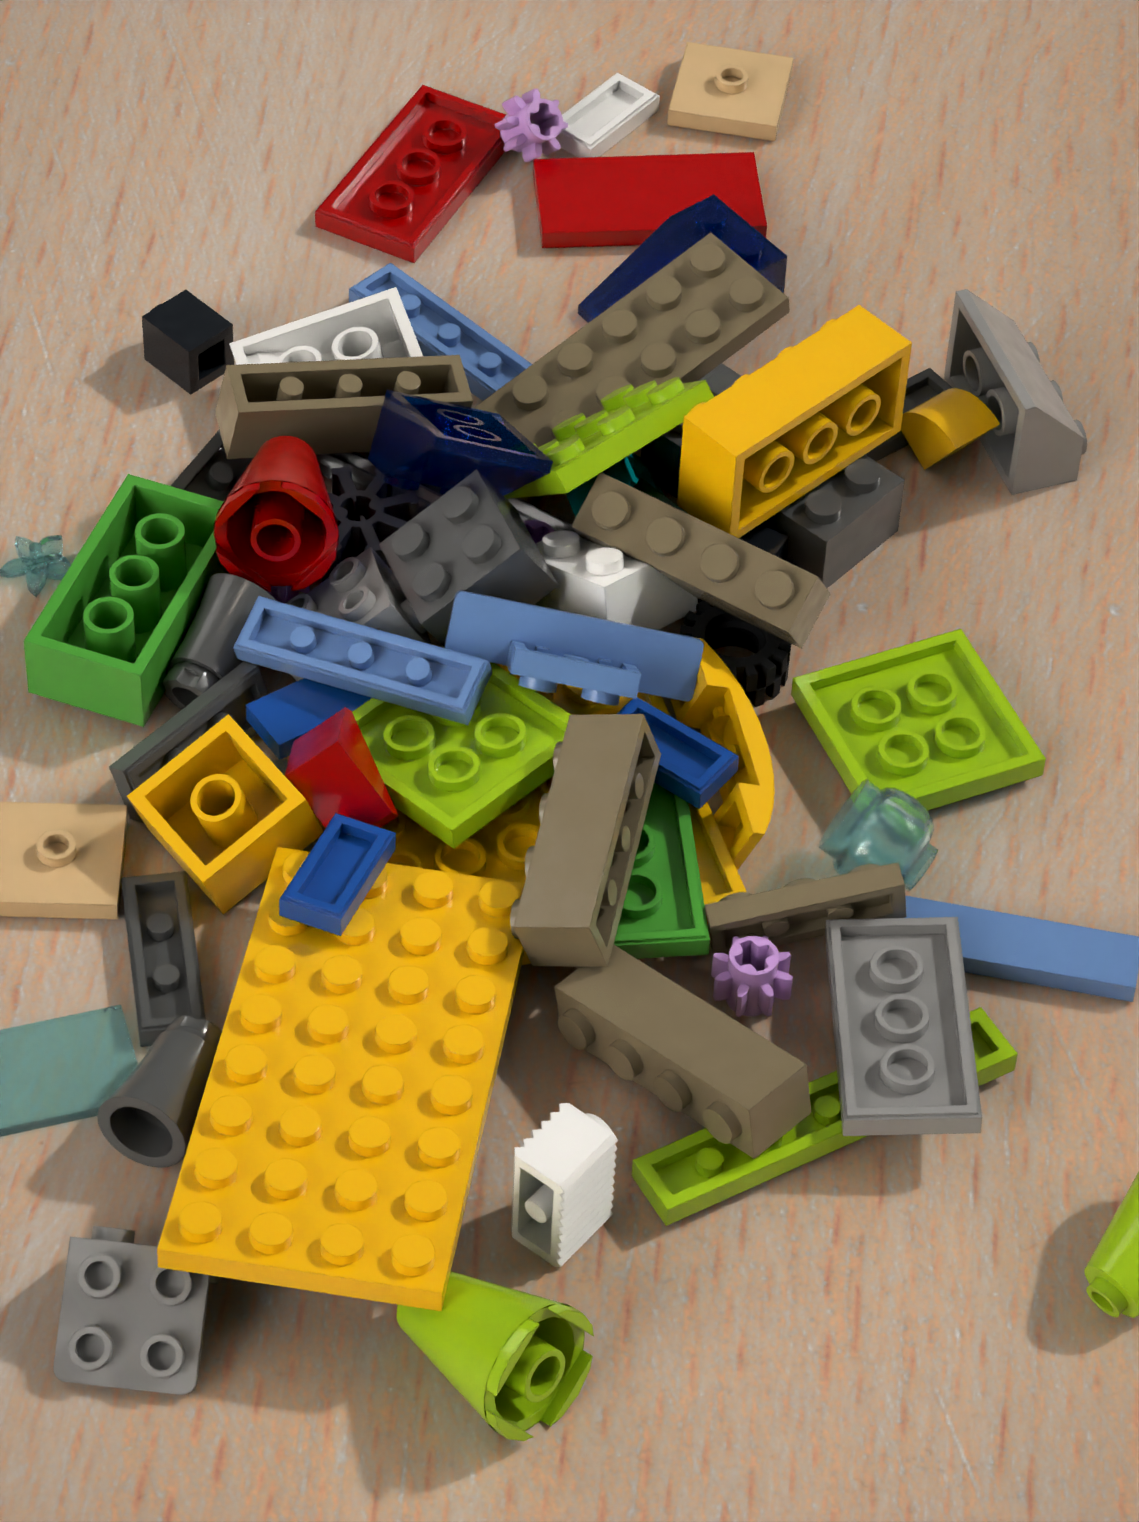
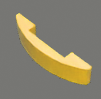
[670,637,775,871]

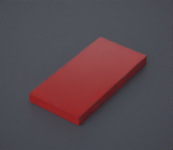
[315,85,506,263]
[533,152,767,248]

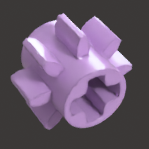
[495,89,568,163]
[711,936,793,1017]

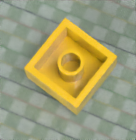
[127,714,324,915]

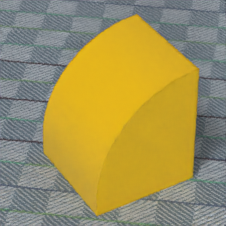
[901,388,1000,470]

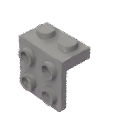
[286,547,432,681]
[53,1226,219,1395]

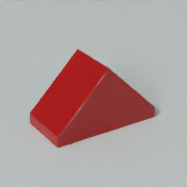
[284,707,399,828]

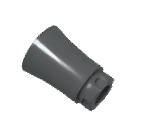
[162,573,276,709]
[97,1015,222,1168]

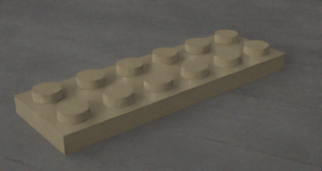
[451,233,790,505]

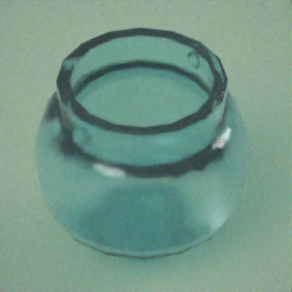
[818,779,938,892]

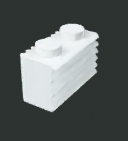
[511,1103,618,1267]

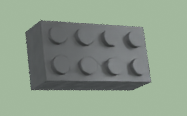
[641,363,905,588]

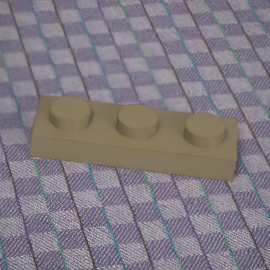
[704,862,907,955]

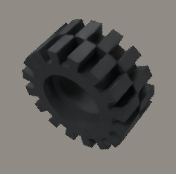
[680,601,791,707]

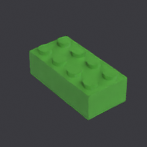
[24,474,230,727]

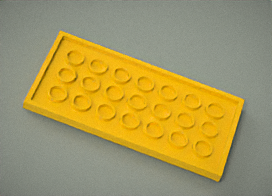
[157,847,525,1311]

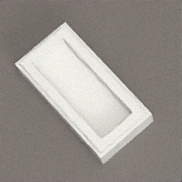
[555,73,660,158]

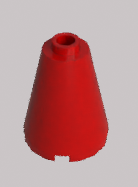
[214,436,339,592]

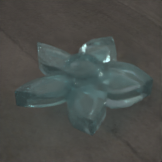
[0,535,71,597]

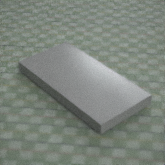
[825,917,982,1136]

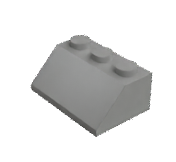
[944,289,1087,495]

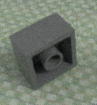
[379,469,559,646]

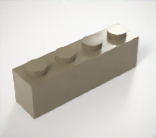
[215,355,473,459]
[571,472,830,649]
[510,714,661,967]
[554,945,811,1159]

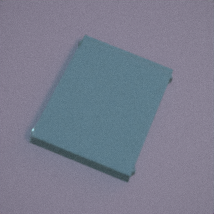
[0,1005,138,1137]

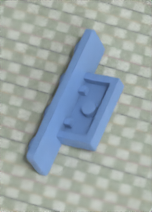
[444,590,704,705]

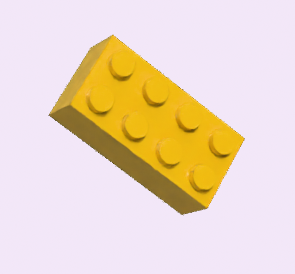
[677,305,912,538]

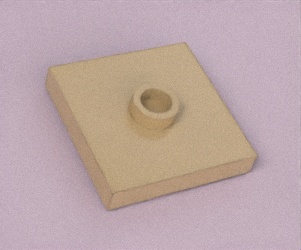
[667,42,793,141]
[0,802,128,919]

